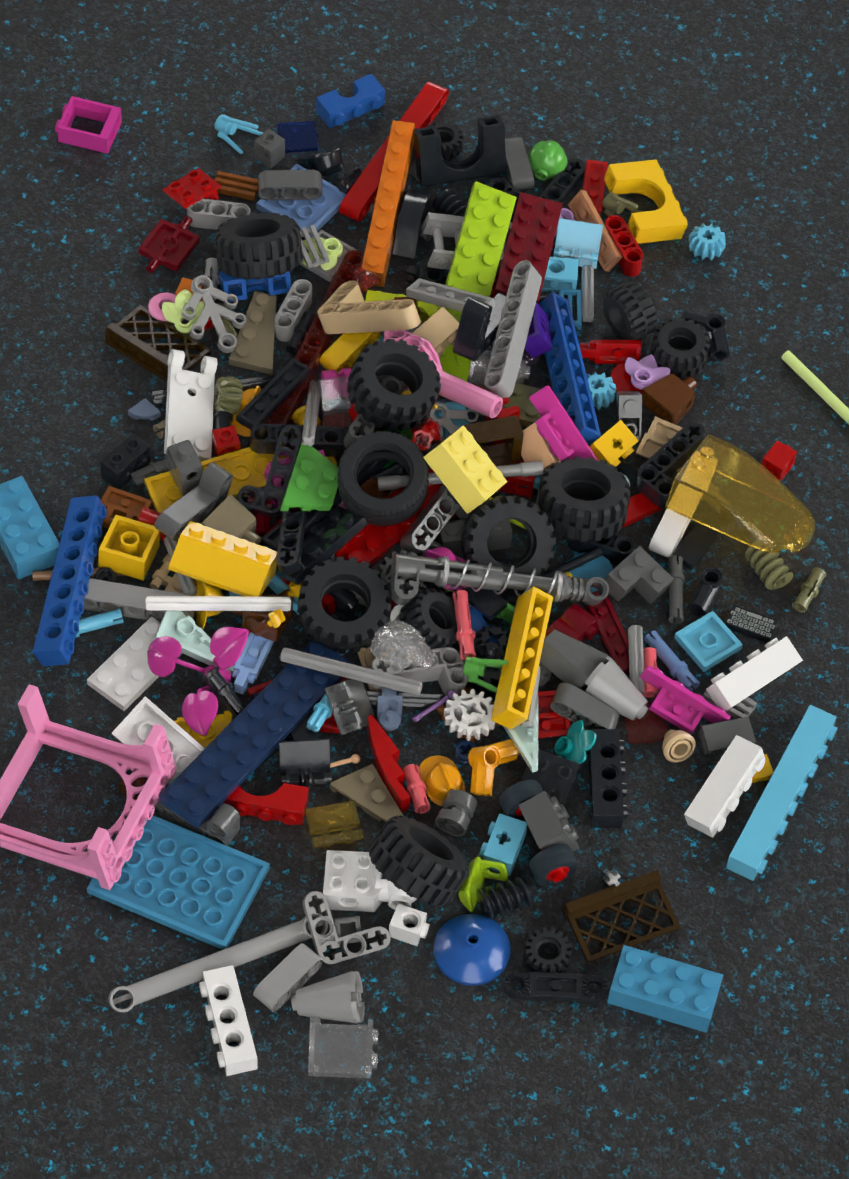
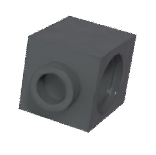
[254,129,285,169]

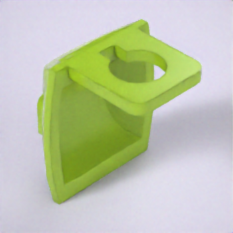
[458,857,508,912]

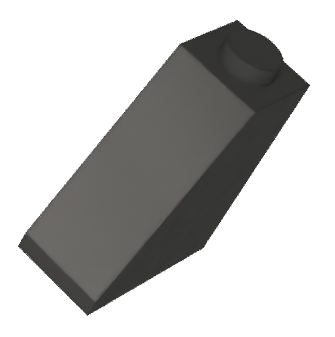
[540,630,610,689]

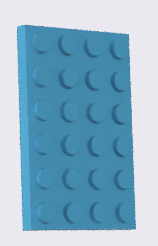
[87,815,270,950]

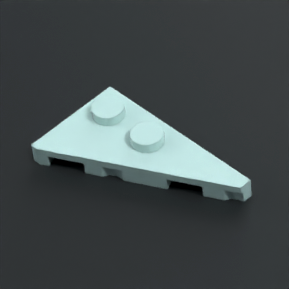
[154,610,234,675]
[503,694,539,773]

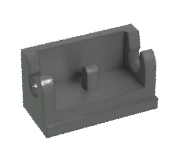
[698,717,756,754]

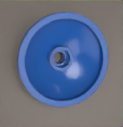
[433,914,510,985]

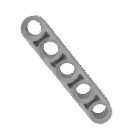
[83,579,195,622]

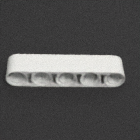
[649,452,717,558]

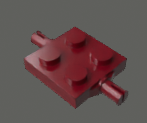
[138,216,200,273]

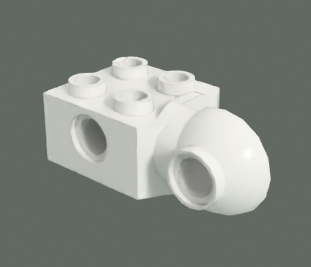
[323,850,417,912]

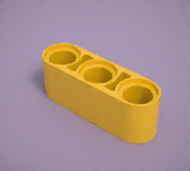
[319,331,381,373]

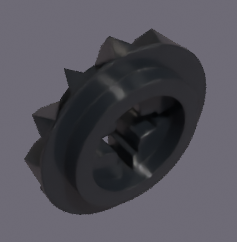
[474,624,510,659]

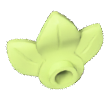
[302,237,343,271]
[162,289,205,334]

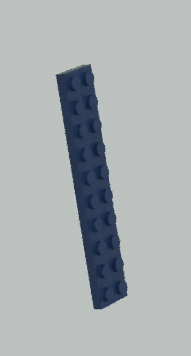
[158,639,352,829]

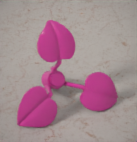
[147,627,249,736]

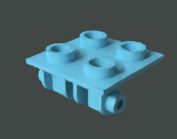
[553,218,603,269]

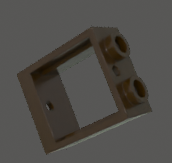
[464,415,524,466]

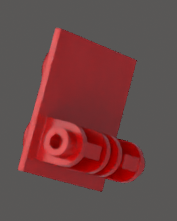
[162,168,221,209]

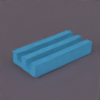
[558,289,582,330]

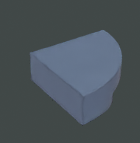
[128,398,161,421]

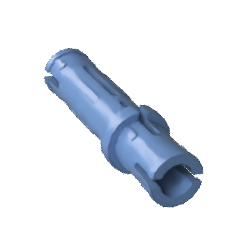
[644,631,700,692]

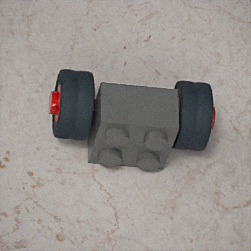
[499,780,580,886]

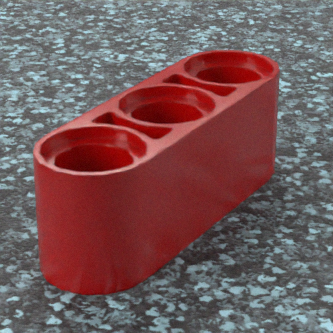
[605,215,644,277]

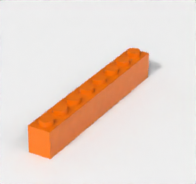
[361,120,415,287]

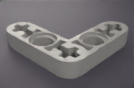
[303,891,391,965]

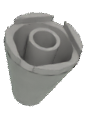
[581,656,649,721]
[291,971,364,1024]

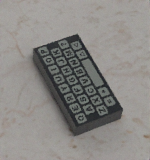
[725,605,778,643]

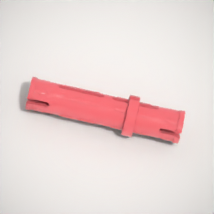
[452,590,476,661]

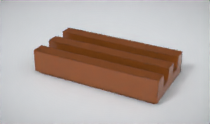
[215,171,258,201]

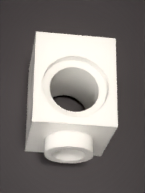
[389,903,430,946]

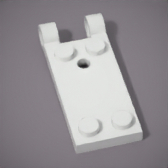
[164,349,217,461]

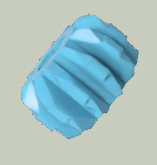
[688,223,726,261]
[586,371,616,411]

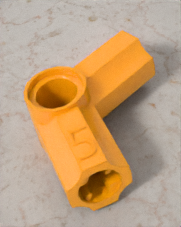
[468,739,520,796]

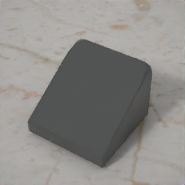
[333,915,361,945]

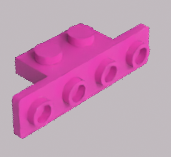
[530,385,598,461]
[640,665,731,735]

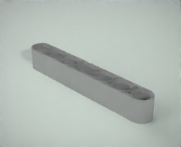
[484,260,542,398]

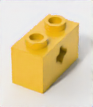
[589,420,639,467]

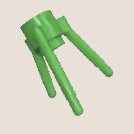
[463,656,508,693]

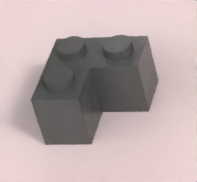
[605,546,674,604]

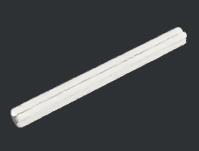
[145,596,291,611]

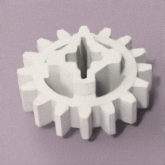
[444,689,495,741]

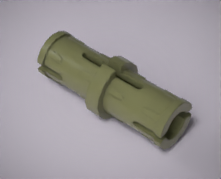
[792,567,826,613]

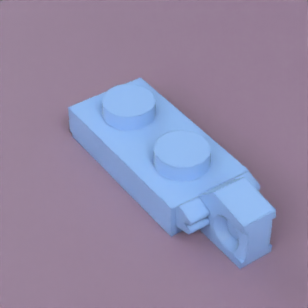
[233,632,274,694]

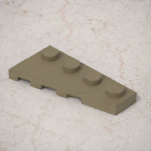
[229,291,277,375]

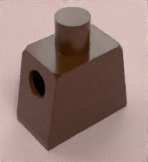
[642,374,697,425]

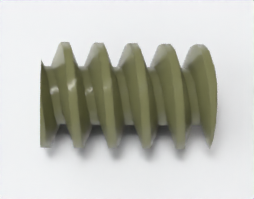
[745,537,793,590]

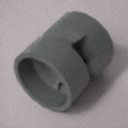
[435,789,478,837]

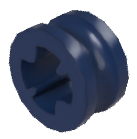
[455,740,477,765]

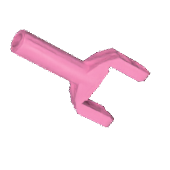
[384,330,503,418]

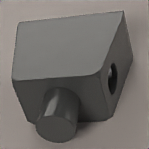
[165,440,203,497]

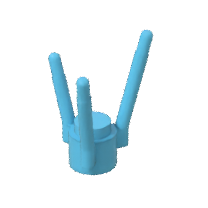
[215,114,263,154]

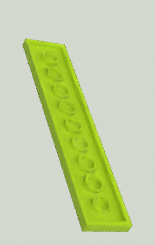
[438,181,517,382]

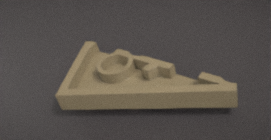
[330,764,403,822]

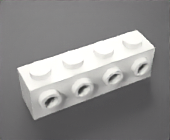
[706,636,803,711]
[684,735,765,838]

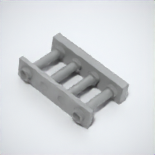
[422,212,512,276]

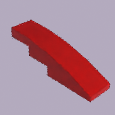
[367,715,411,813]

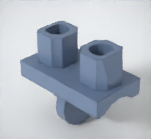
[376,687,403,731]

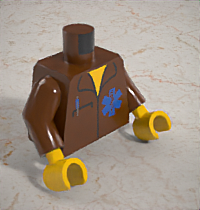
[232,582,303,642]

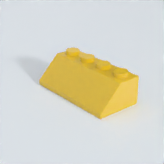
[168,521,277,597]

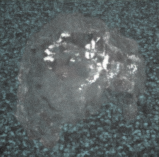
[370,621,436,671]

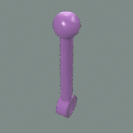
[412,690,457,722]

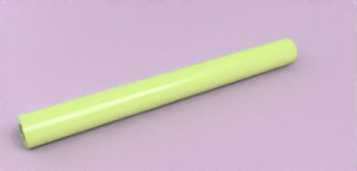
[781,350,849,424]

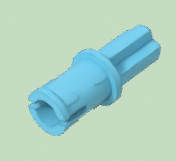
[307,693,332,732]

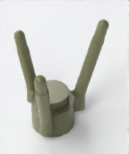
[602,192,642,217]

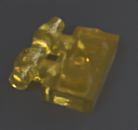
[305,801,363,848]

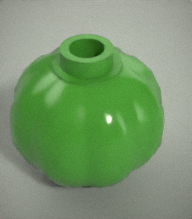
[527,140,568,181]

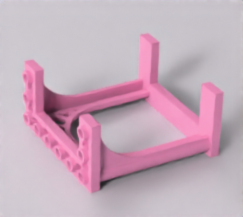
[0,684,177,890]

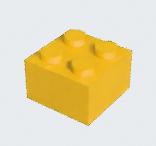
[98,515,160,581]

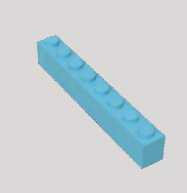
[726,705,838,881]

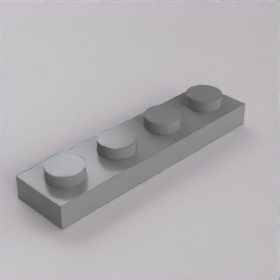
[406,278,495,312]

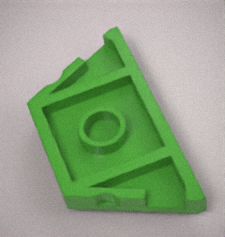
[280,443,338,511]

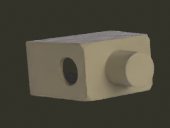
[201,494,261,545]

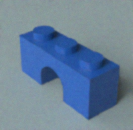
[316,74,385,129]
[219,271,291,302]

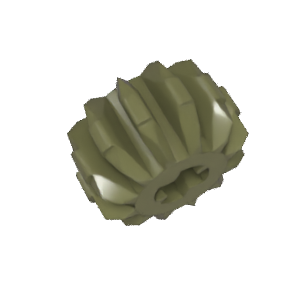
[213,376,243,415]

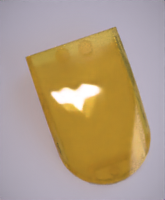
[665,434,815,553]

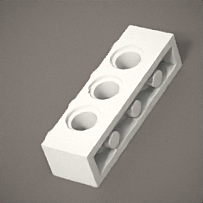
[199,965,257,1076]

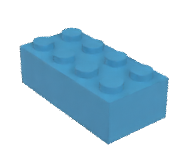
[0,476,60,580]
[607,945,723,1033]

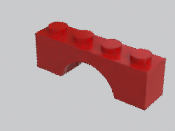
[218,783,309,825]

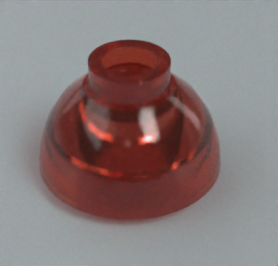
[351,267,380,294]

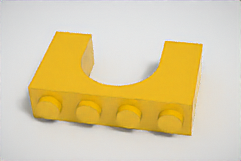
[604,159,688,244]

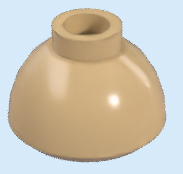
[662,730,696,763]

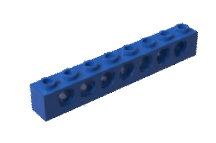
[539,292,601,446]
[33,495,107,666]

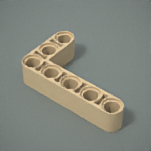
[317,281,421,334]

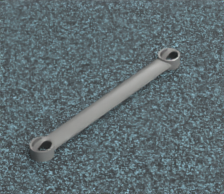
[108,913,328,1012]

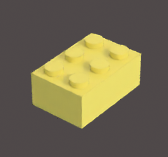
[423,425,507,514]

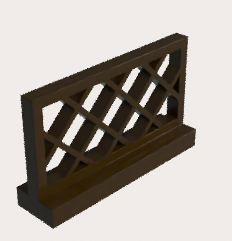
[105,305,211,382]
[561,870,681,964]

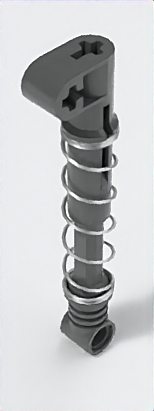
[390,553,609,606]

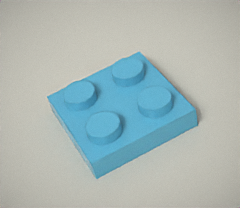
[674,611,743,672]

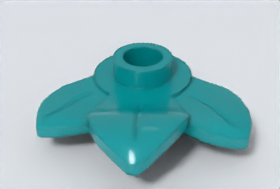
[554,720,596,764]

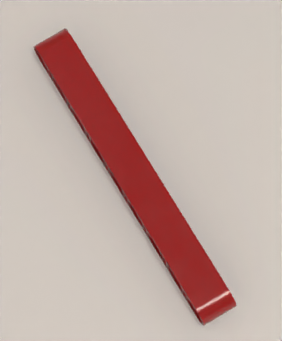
[339,81,449,222]

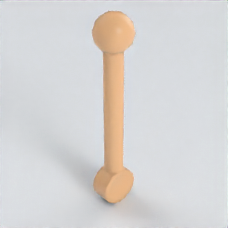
[330,754,360,768]

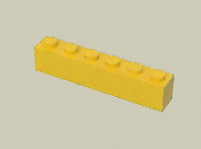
[491,586,553,730]

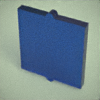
[277,121,318,153]

